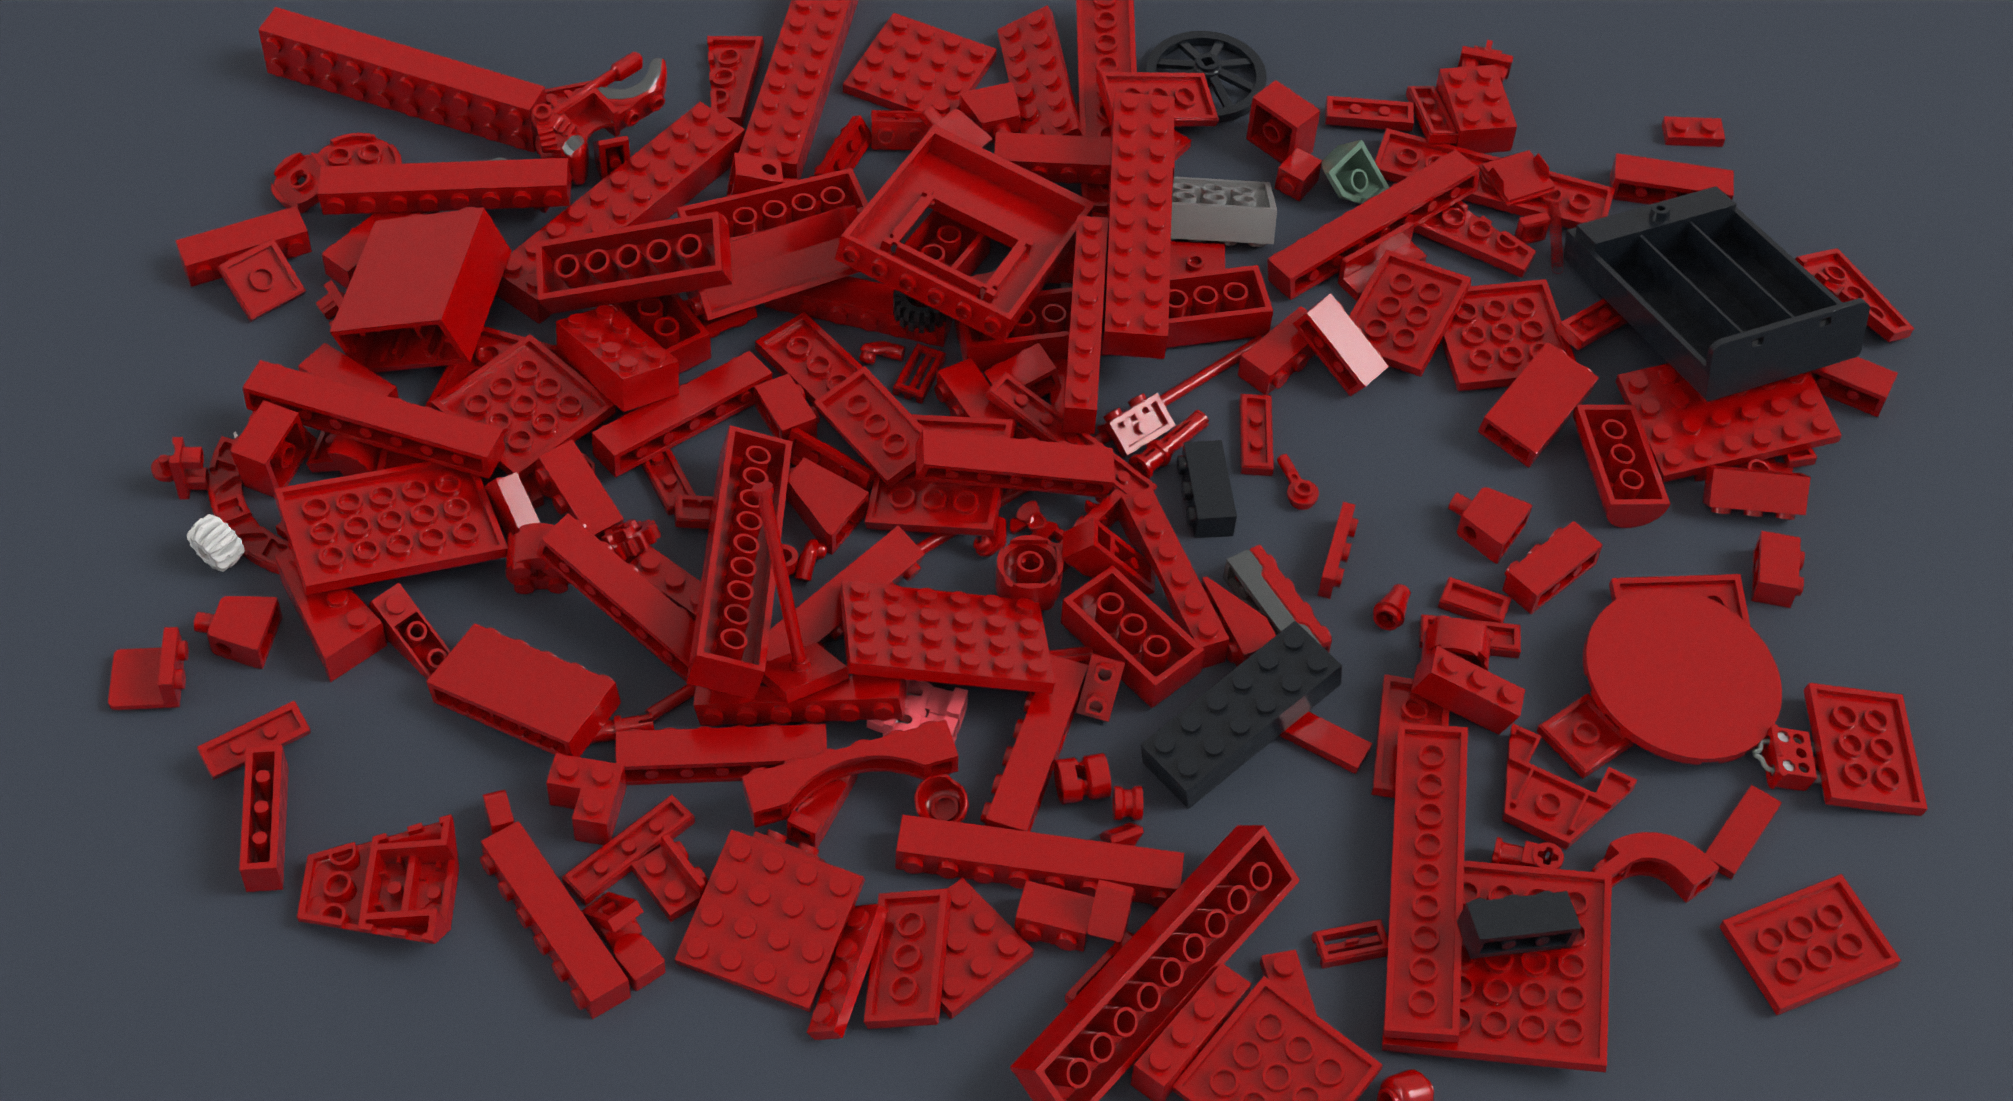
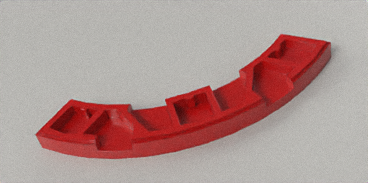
[208,436,290,575]

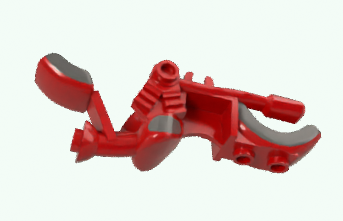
[489,52,667,214]

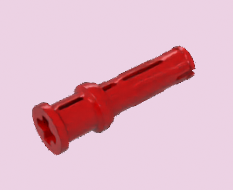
[1128,410,1209,479]

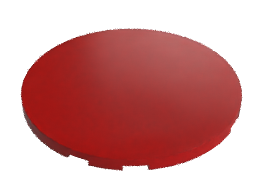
[1583,588,1782,765]

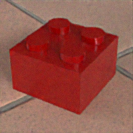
[1246,80,1320,164]
[230,400,311,497]

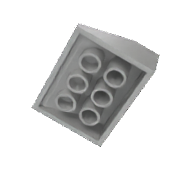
[1171,177,1277,247]

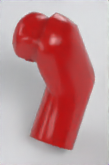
[859,341,906,365]
[973,517,1006,557]
[795,539,827,582]

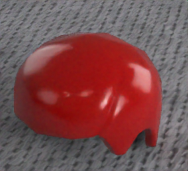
[914,774,969,822]

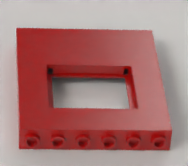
[835,124,1096,343]

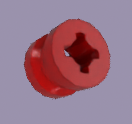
[1112,786,1143,821]

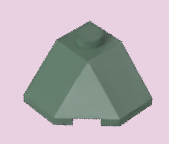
[1322,140,1390,204]

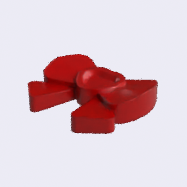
[1010,500,1059,541]

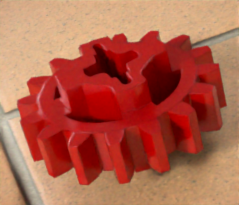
[601,519,661,563]

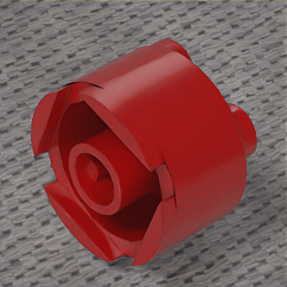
[506,523,569,594]
[995,535,1064,610]
[1420,615,1491,671]

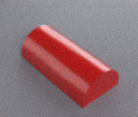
[1573,405,1670,528]

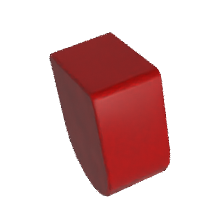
[482,789,514,835]
[614,933,666,991]

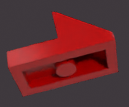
[1087,880,1134,942]
[582,892,644,950]

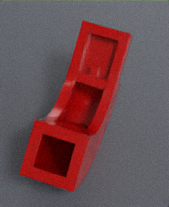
[1591,832,1719,903]

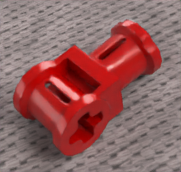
[1491,837,1564,869]

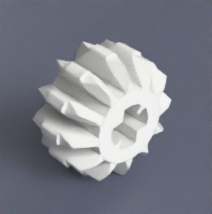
[186,514,245,572]

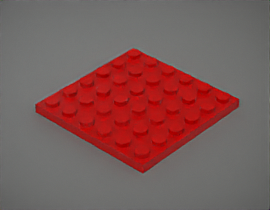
[1382,861,1612,1073]

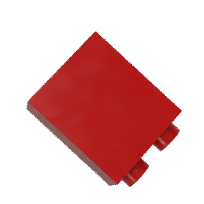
[330,207,512,373]

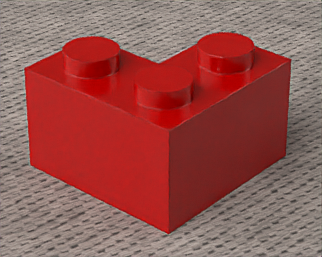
[546,753,627,845]

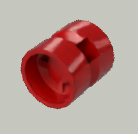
[1054,753,1112,805]

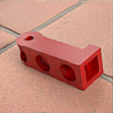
[787,774,858,849]

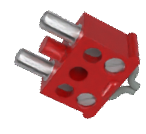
[1752,724,1822,791]

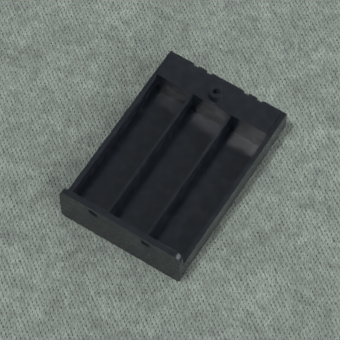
[1563,186,1870,402]

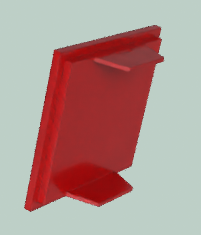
[1478,150,1559,207]

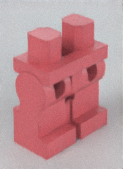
[867,679,968,744]

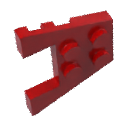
[1502,723,1637,850]

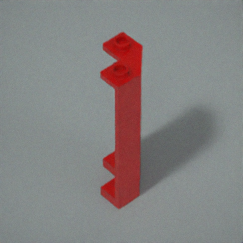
[686,205,859,321]

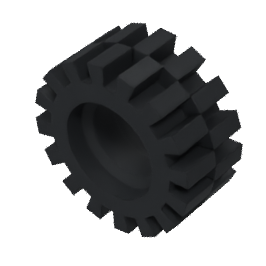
[893,289,948,333]

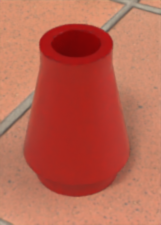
[1373,584,1411,631]

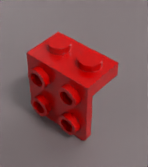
[108,627,189,710]

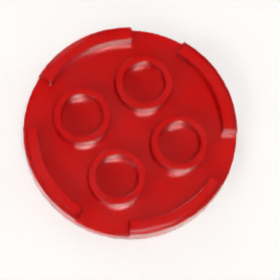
[316,133,402,166]

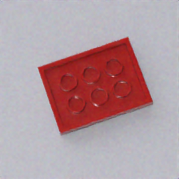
[1349,250,1471,377]
[1803,683,1928,816]
[1719,874,1901,1016]

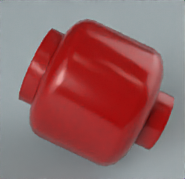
[1377,1069,1434,1101]

